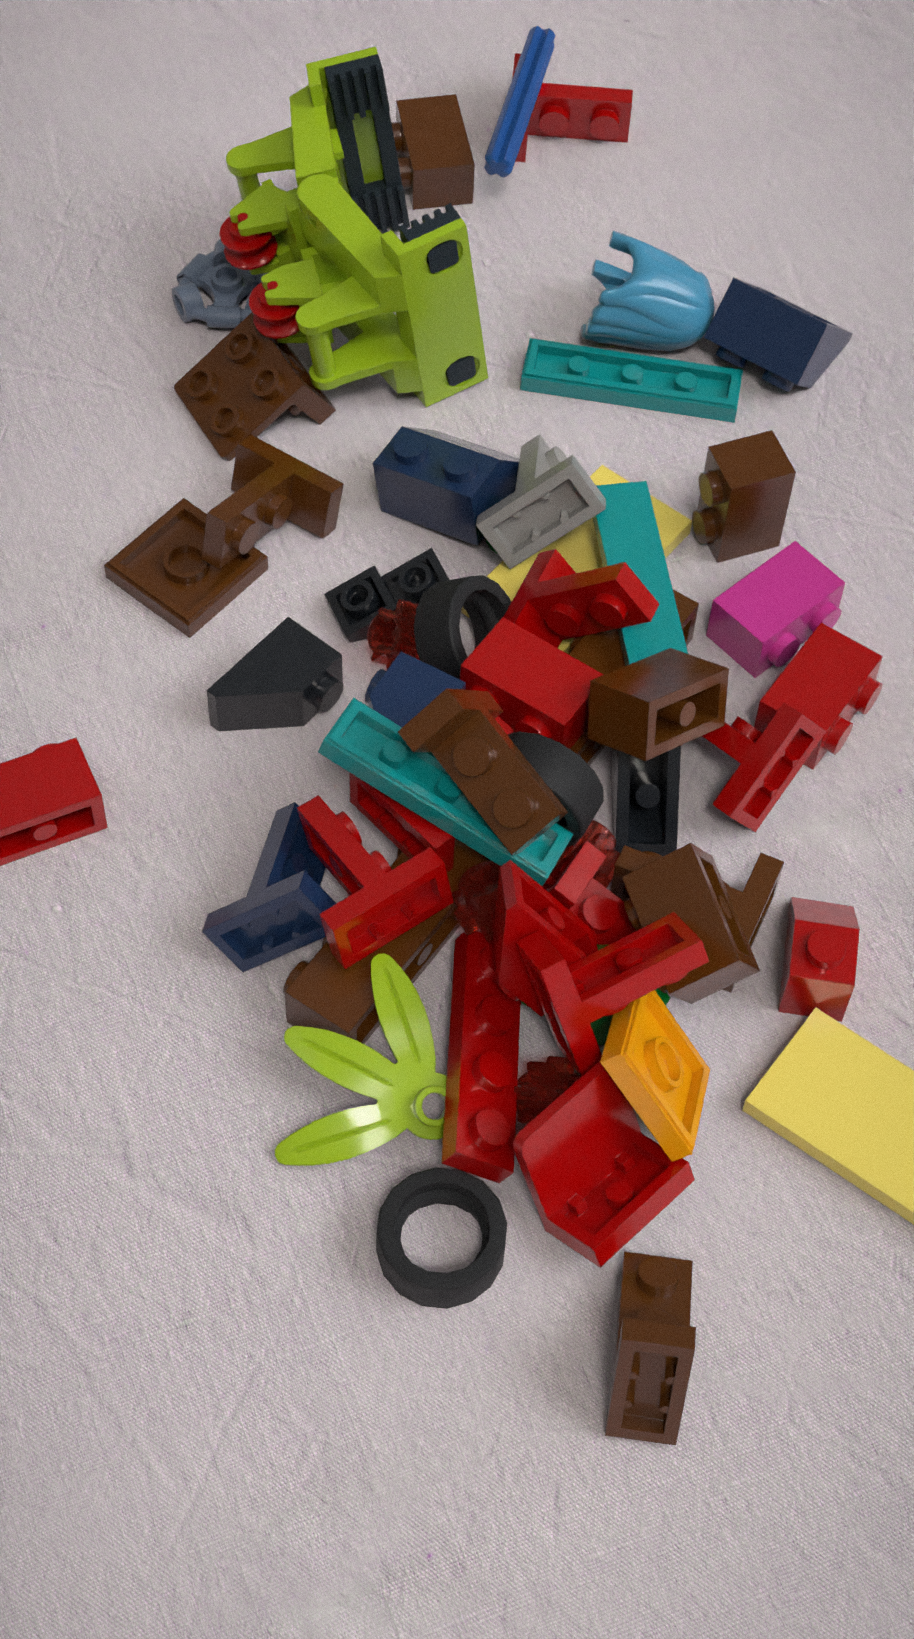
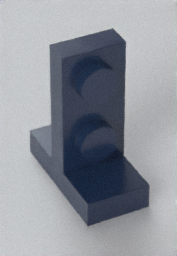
[202,802,337,972]

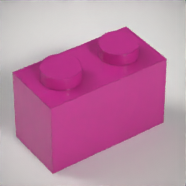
[706,541,845,678]

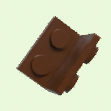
[174,312,336,461]

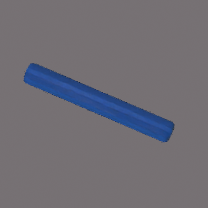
[484,26,556,178]

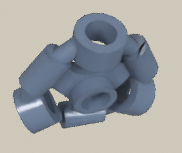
[172,239,269,328]

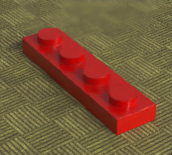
[441,928,521,1184]

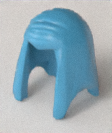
[581,231,715,351]

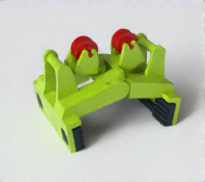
[219,46,488,407]

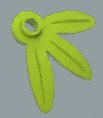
[274,953,447,1166]

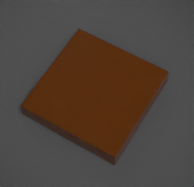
[104,498,268,638]

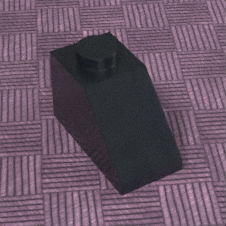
[207,617,344,731]
[611,746,681,856]

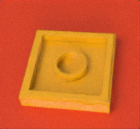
[600,990,710,1162]

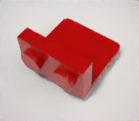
[513,1061,695,1268]

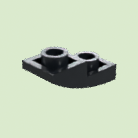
[324,548,450,642]

